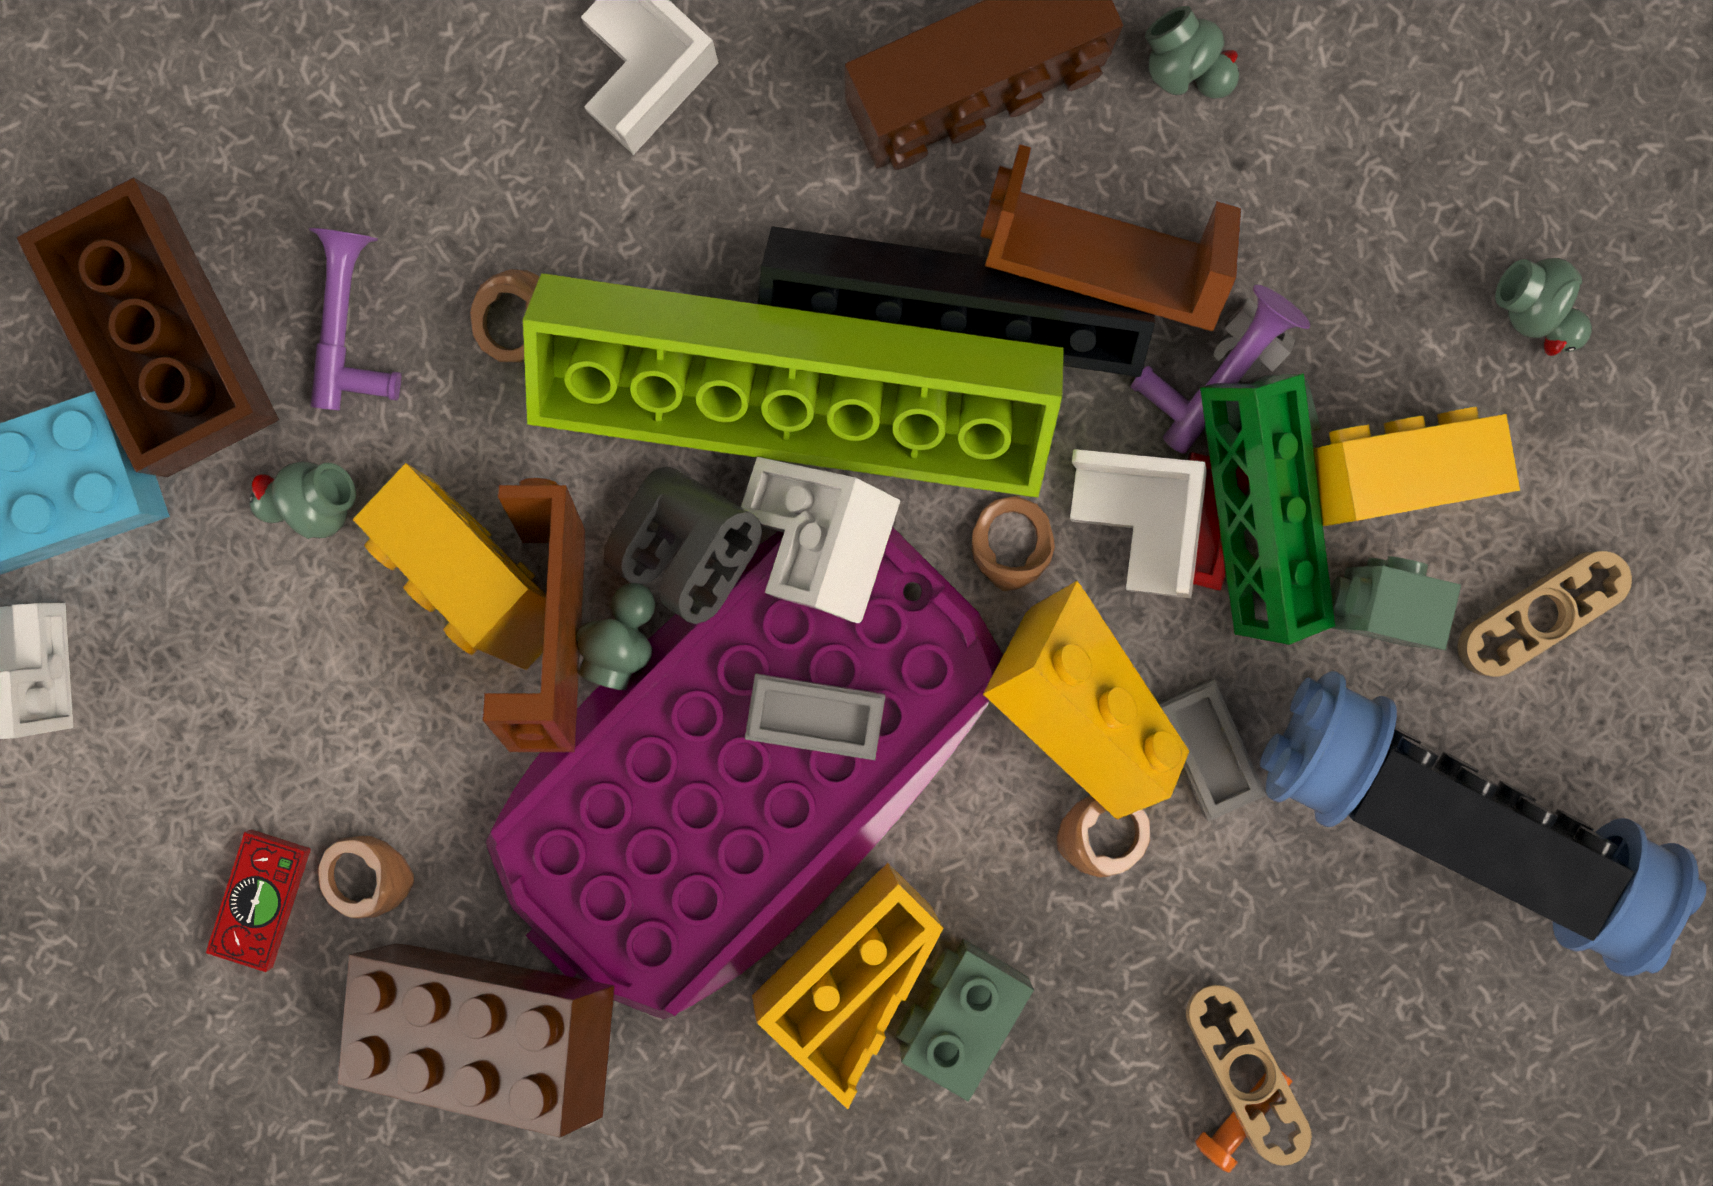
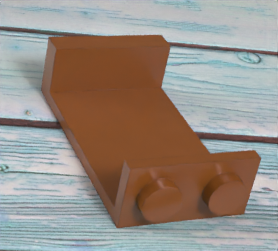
[980,144,1241,332]
[483,478,585,752]

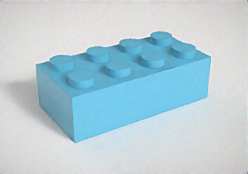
[0,391,170,575]

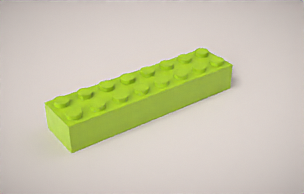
[523,273,1063,498]

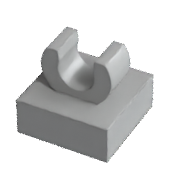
[1213,298,1296,383]

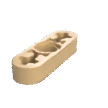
[1458,551,1632,677]
[1186,985,1312,1166]

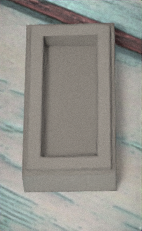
[745,673,885,760]
[1158,679,1266,821]

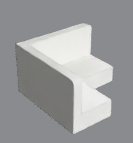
[581,0,718,155]
[1070,449,1207,598]
[741,457,901,623]
[0,603,73,739]

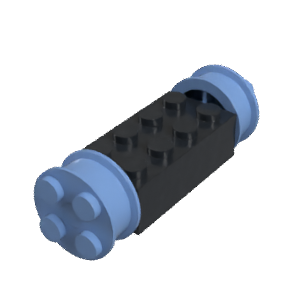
[1260,671,1706,977]

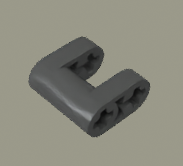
[604,467,762,624]

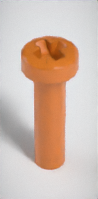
[1195,1071,1293,1173]

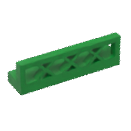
[1200,374,1336,645]

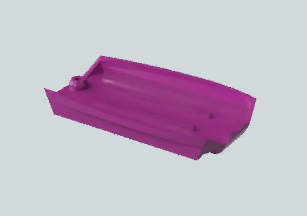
[485,526,1003,1019]

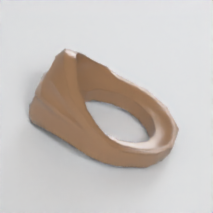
[470,269,540,363]
[971,496,1055,591]
[1056,795,1150,878]
[318,836,414,919]

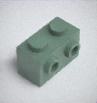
[1331,556,1461,650]
[896,939,1034,1102]

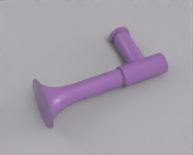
[309,228,402,410]
[1130,285,1310,453]

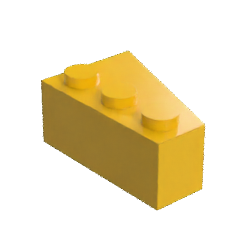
[1313,407,1520,526]
[352,463,546,670]
[983,580,1189,819]
[752,863,944,1109]

